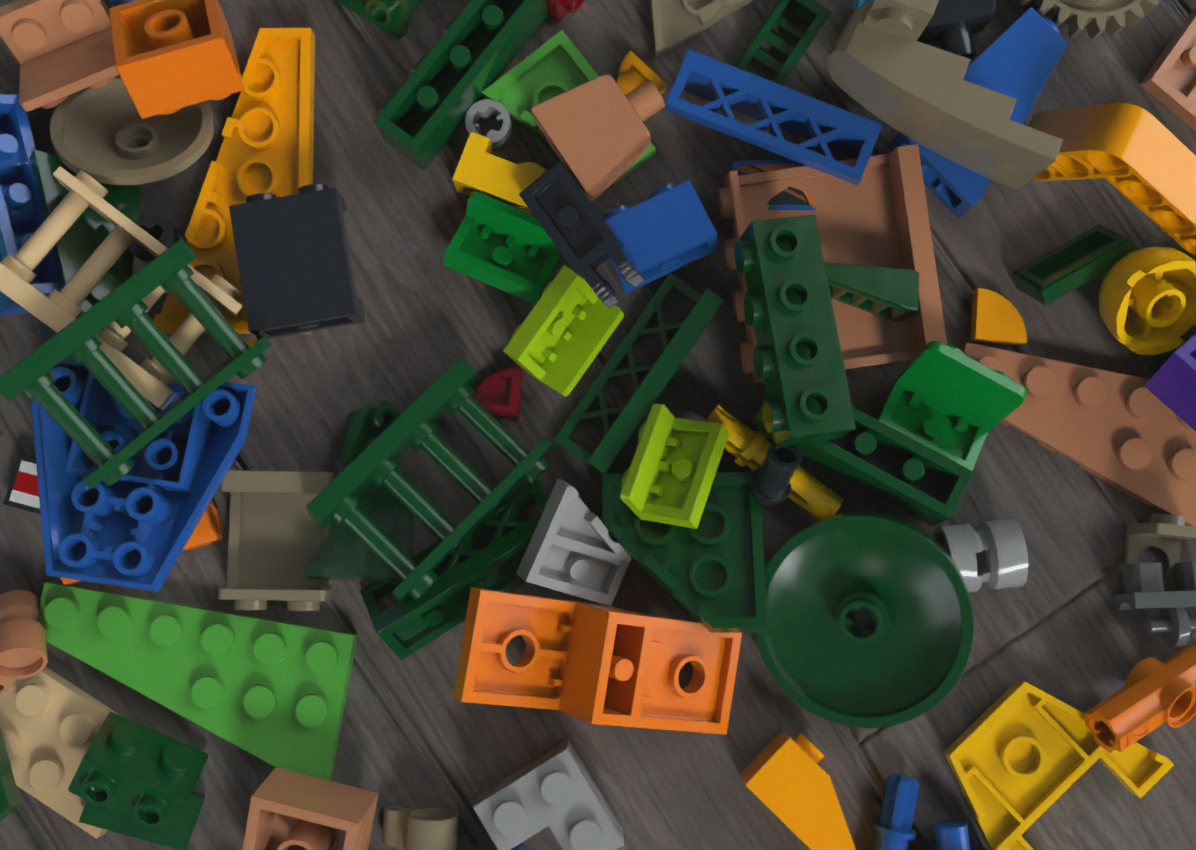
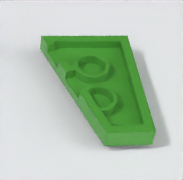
[481,30,656,184]

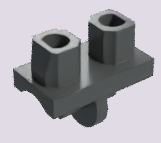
[1113,561,1196,648]

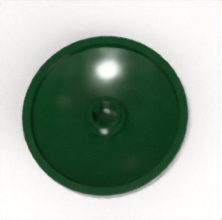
[755,512,973,728]

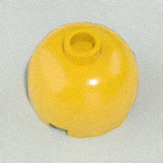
[1099,247,1196,355]

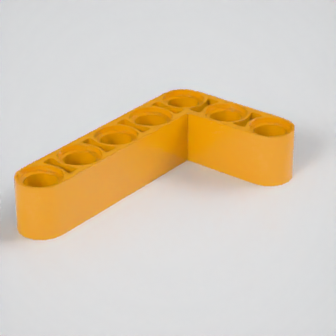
[1028,102,1196,259]

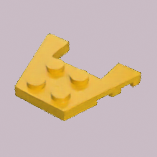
[943,679,1174,850]

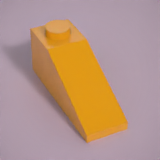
[739,729,856,850]

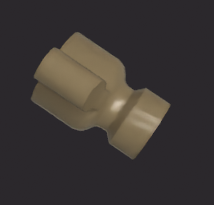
[382,806,459,850]

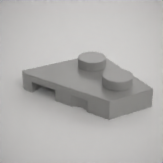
[516,479,631,606]

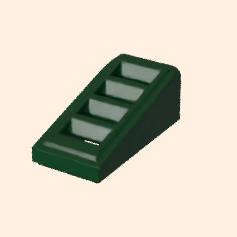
[734,0,831,86]
[824,262,919,322]

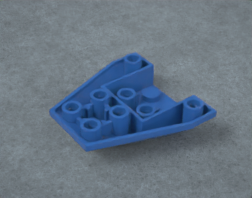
[31,359,257,592]

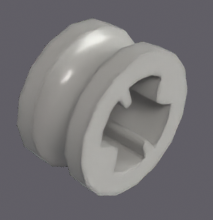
[465,99,512,150]

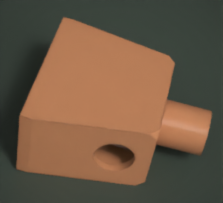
[531,74,665,201]

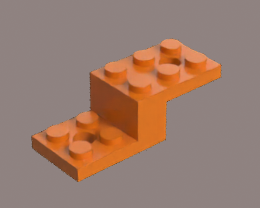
[452,587,742,735]

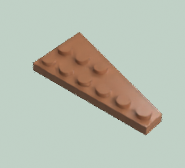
[960,342,1196,527]

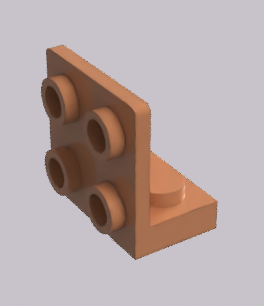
[0,0,119,112]

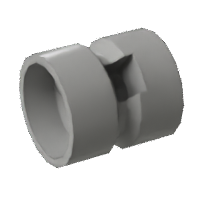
[933,519,1028,592]

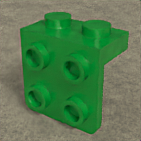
[875,341,1027,471]

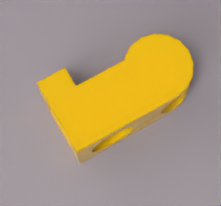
[452,132,546,215]

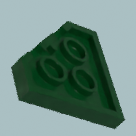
[602,472,768,633]

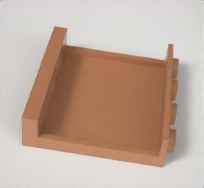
[717,144,947,383]

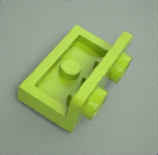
[503,265,624,397]
[620,403,729,529]

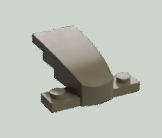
[827,0,1063,190]

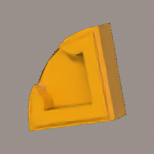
[616,50,667,95]
[970,288,1027,346]

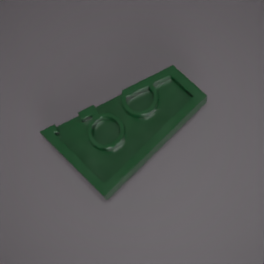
[30,150,141,318]

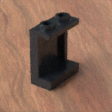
[229,184,366,339]

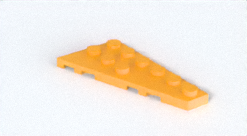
[153,28,315,334]

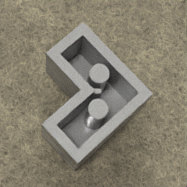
[473,739,624,850]

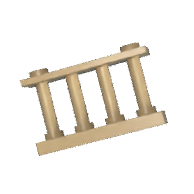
[0,166,244,410]

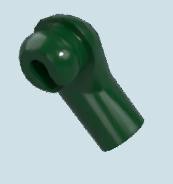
[335,400,400,463]

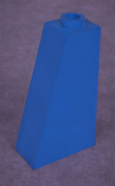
[887,7,1068,219]

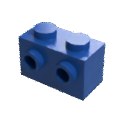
[604,180,717,294]

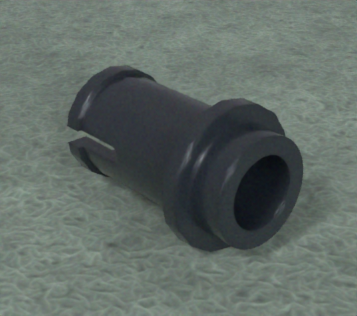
[749,442,802,506]

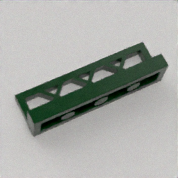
[553,273,724,475]
[360,480,549,660]

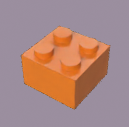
[109,0,244,119]

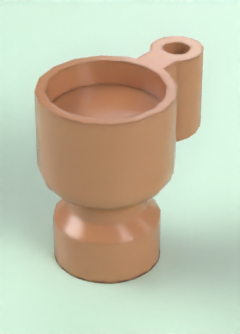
[0,590,48,694]

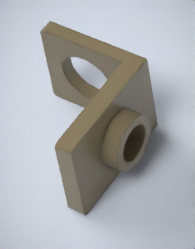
[1123,514,1196,591]

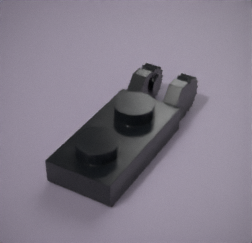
[519,160,645,309]

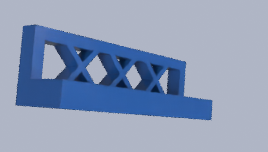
[664,49,882,185]

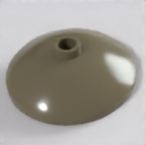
[50,74,215,186]

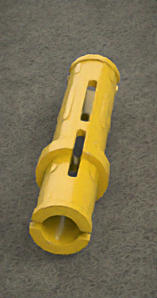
[705,403,844,520]

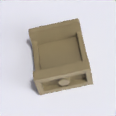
[218,470,339,611]

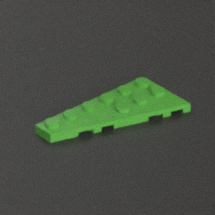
[36,582,358,781]

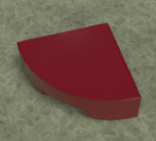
[473,365,524,418]

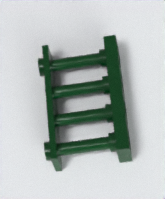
[0,239,271,489]
[305,357,553,604]

